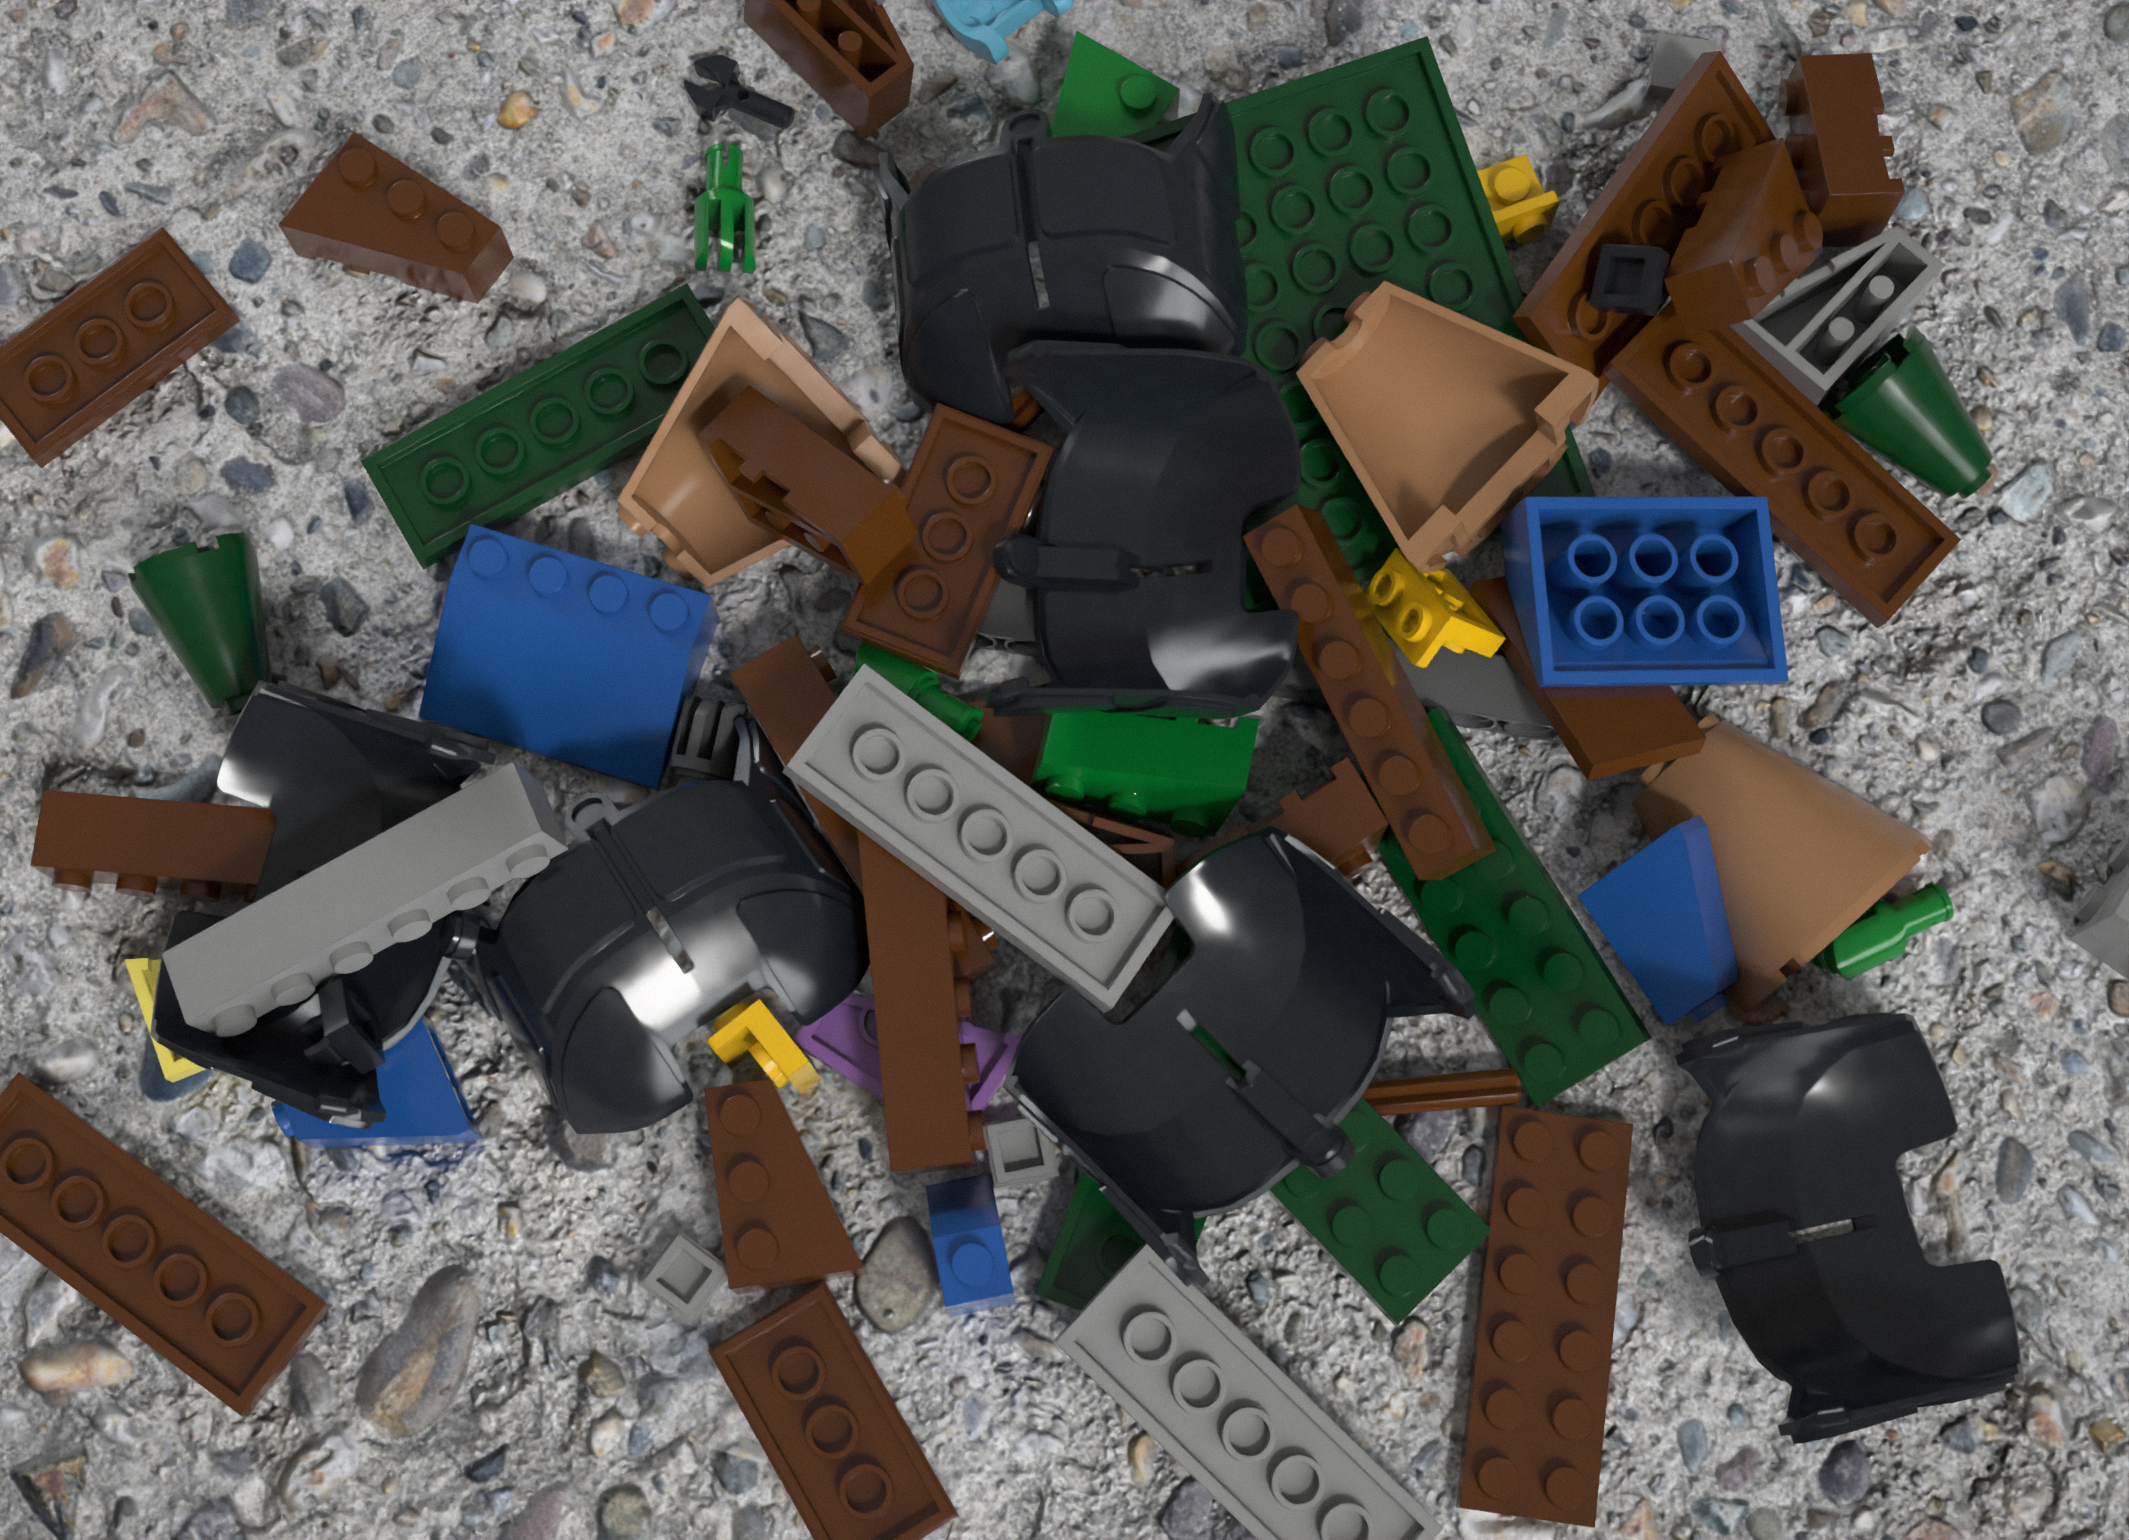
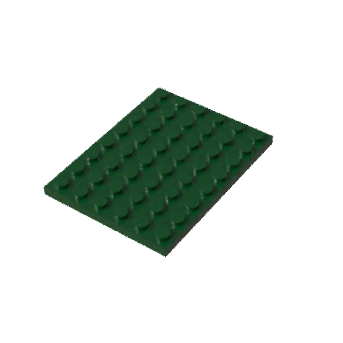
[1121,36,1596,613]

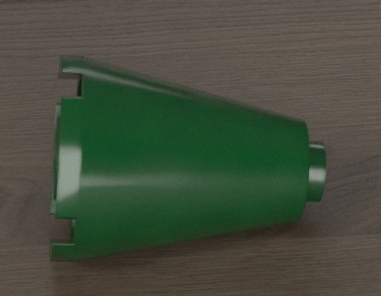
[1820,325,1993,499]
[128,532,272,716]

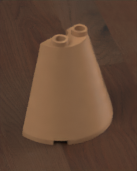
[1296,281,1599,573]
[616,294,908,588]
[1631,713,1935,1014]

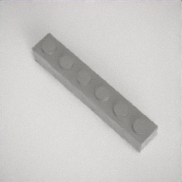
[161,762,569,1038]

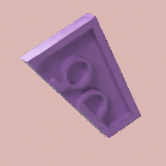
[793,993,1022,1112]

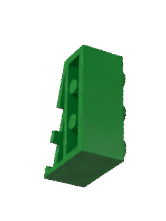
[1051,31,1180,138]
[1030,711,1260,837]

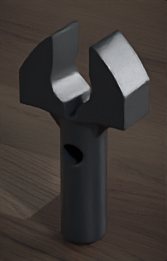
[684,55,795,130]

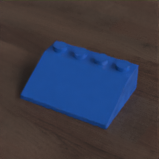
[1500,497,1789,687]
[418,524,720,791]

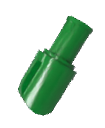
[694,143,756,274]
[853,643,983,742]
[1810,882,1954,980]

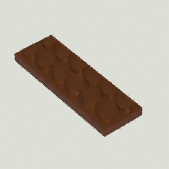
[1512,51,1776,404]
[1601,300,1961,629]
[0,1073,333,1416]
[1456,1106,1633,1528]

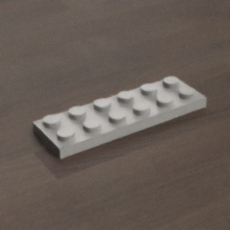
[782,663,1174,1013]
[1053,1242,1443,1540]

